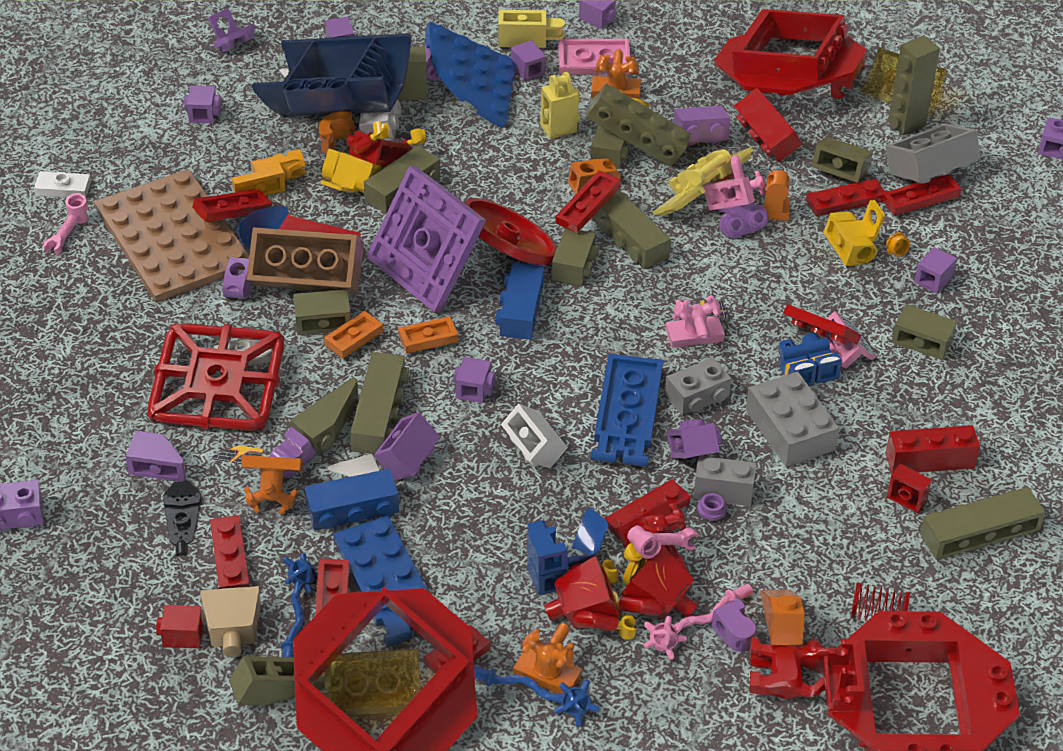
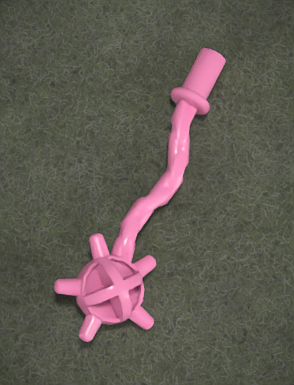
[644,584,753,660]

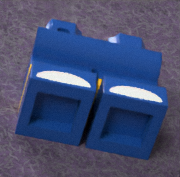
[778,333,842,386]

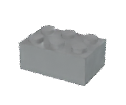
[885,123,981,184]
[746,371,839,467]

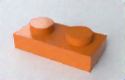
[324,311,383,359]
[398,316,458,354]

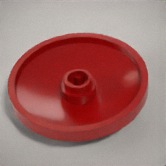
[465,198,557,265]

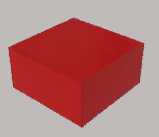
[887,464,932,514]

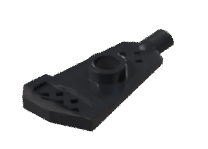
[163,481,201,556]

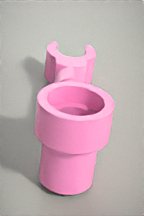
[43,193,88,256]
[627,526,700,559]

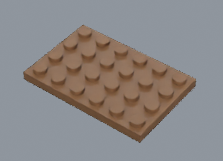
[94,169,249,303]

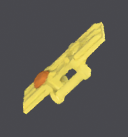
[652,147,754,217]

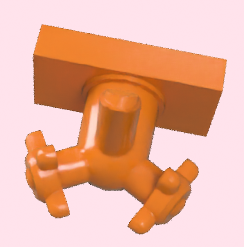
[591,49,641,99]
[241,455,304,515]
[513,623,582,694]

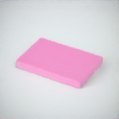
[558,39,631,75]

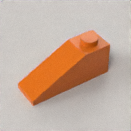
[760,590,805,645]

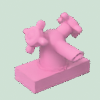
[703,156,766,211]
[665,295,725,348]

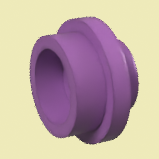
[697,493,727,521]

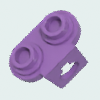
[208,9,256,52]
[718,202,768,238]

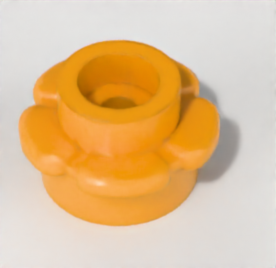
[886,232,910,257]

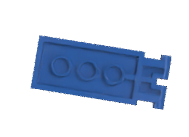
[590,354,663,467]
[333,516,428,647]

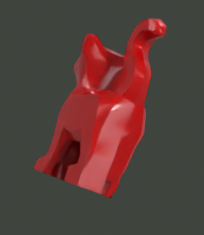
[750,637,828,700]

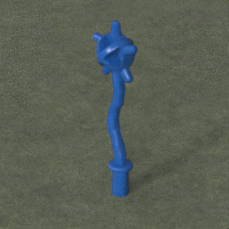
[280,553,318,657]
[474,665,600,726]

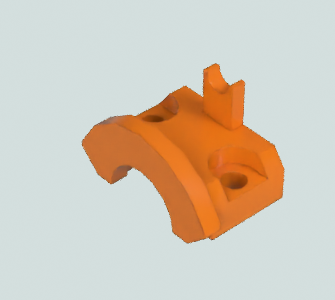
[319,111,355,154]

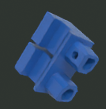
[527,520,567,596]

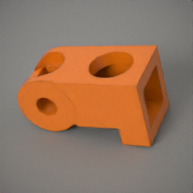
[568,158,620,195]
[764,170,790,221]

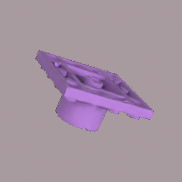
[366,166,486,312]

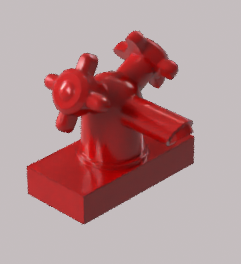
[615,501,686,555]

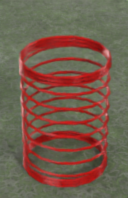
[850,582,910,621]

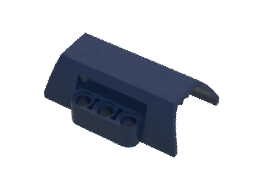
[252,33,412,116]

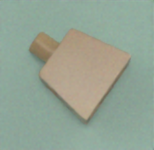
[201,586,261,657]

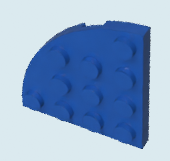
[425,21,515,128]

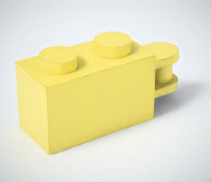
[498,10,565,48]
[540,72,581,139]

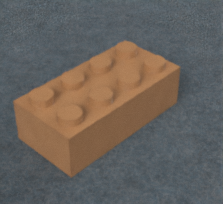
[247,228,364,294]

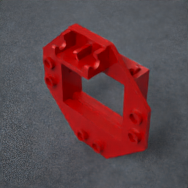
[714,9,867,99]
[293,587,477,751]
[822,611,1020,751]

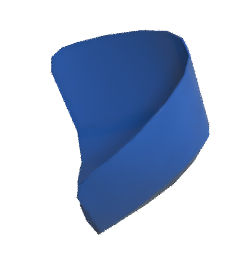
[238,206,288,251]
[567,508,608,567]

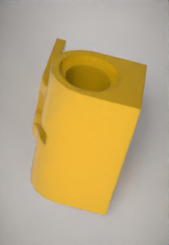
[320,149,383,193]
[823,200,885,266]

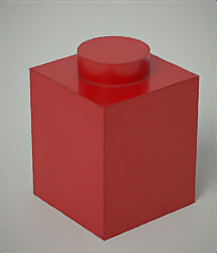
[156,605,204,649]

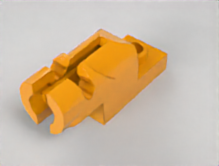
[232,149,306,196]

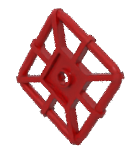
[147,323,285,431]

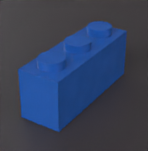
[495,262,544,340]
[304,468,399,530]

